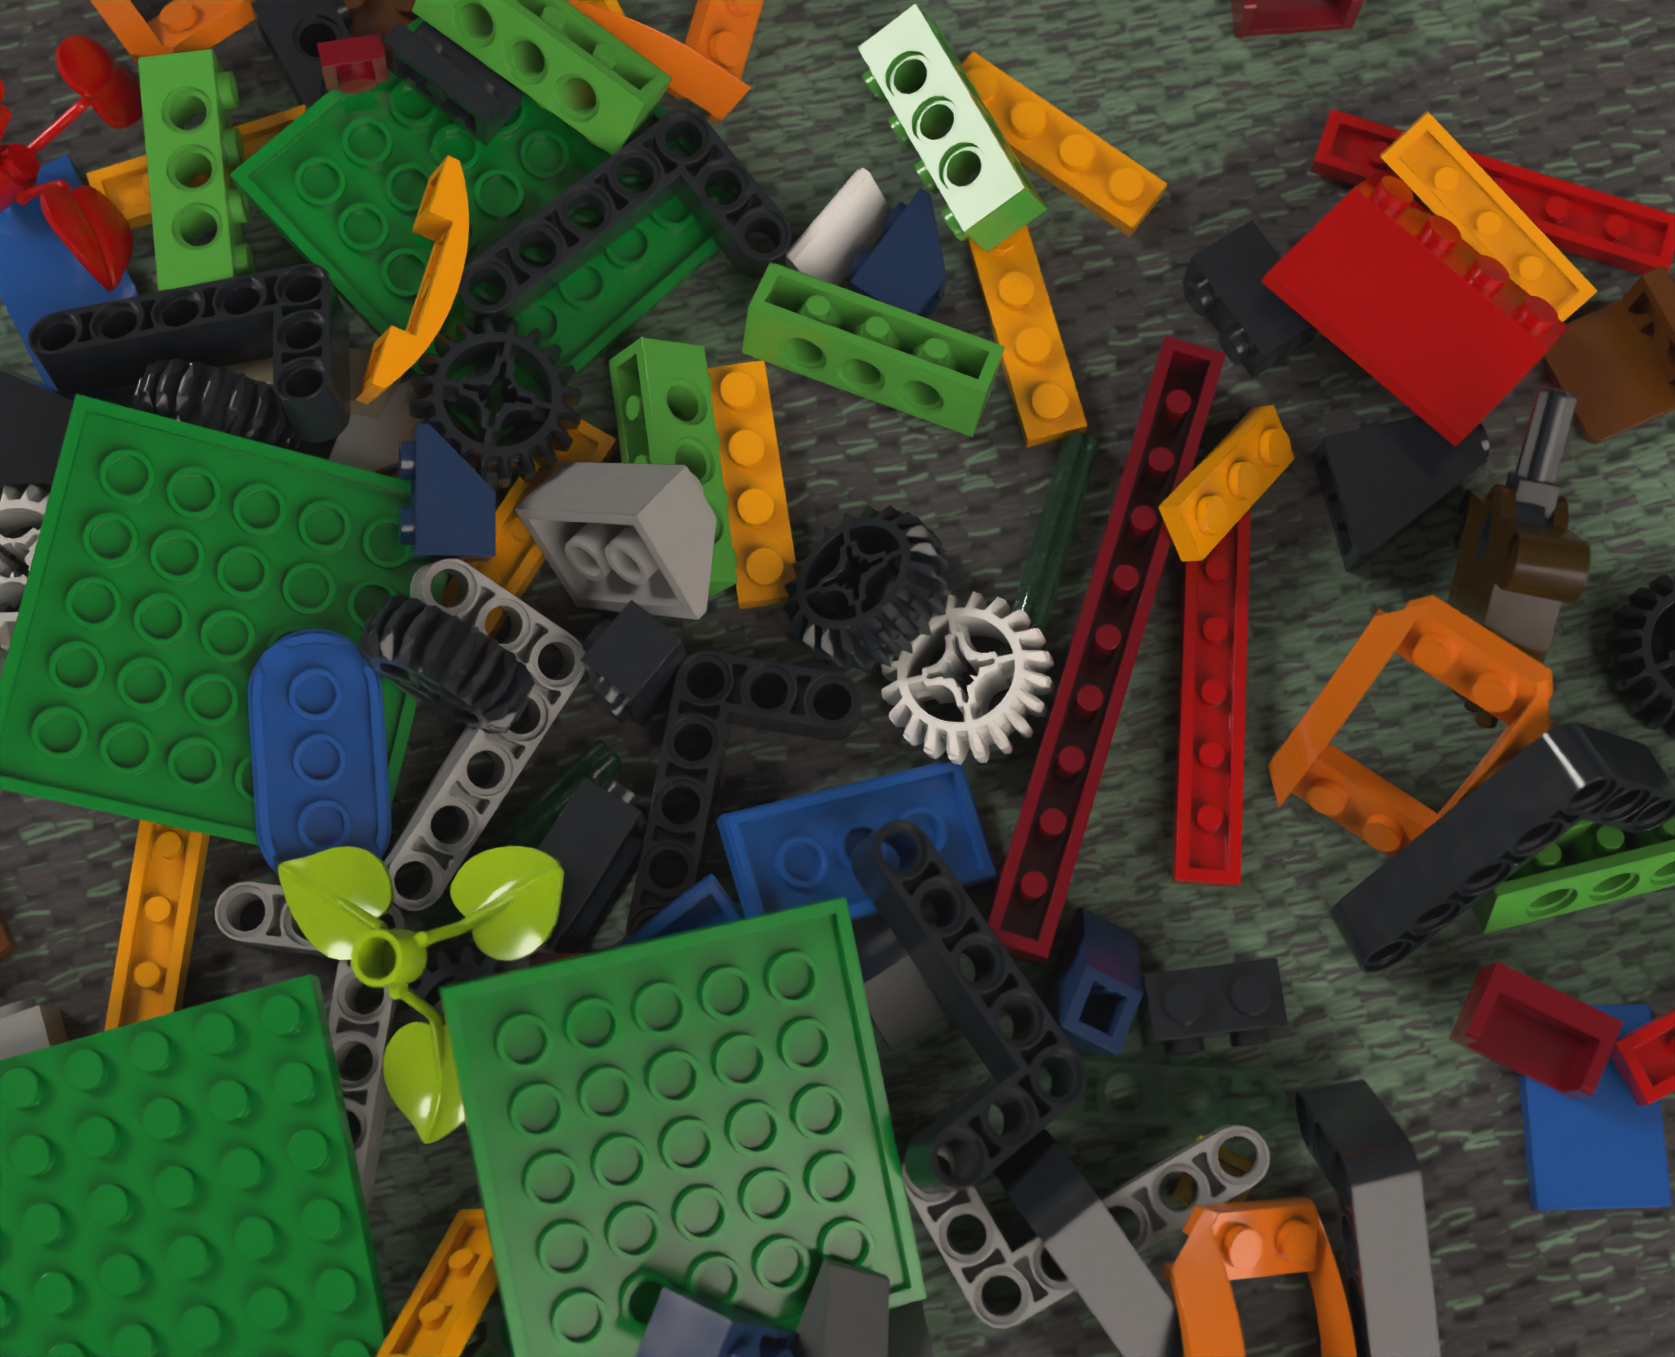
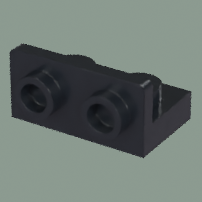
[383,21,522,146]

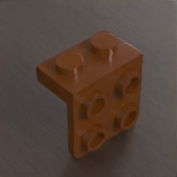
[1541,266,1675,444]

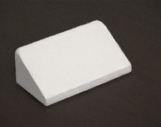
[786,167,892,286]

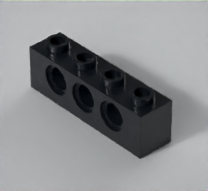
[251,0,354,111]

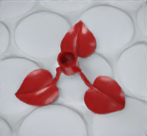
[0,35,143,293]

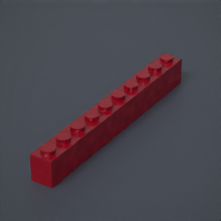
[986,335,1226,967]

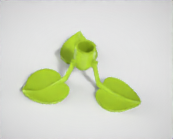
[278,846,564,1144]

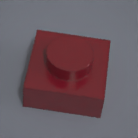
[317,33,389,94]

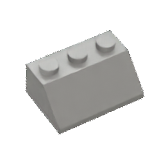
[514,462,717,620]

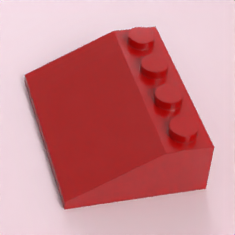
[1261,170,1569,447]

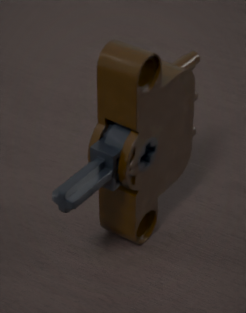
[1447,387,1591,729]

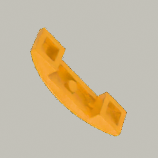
[355,155,469,405]

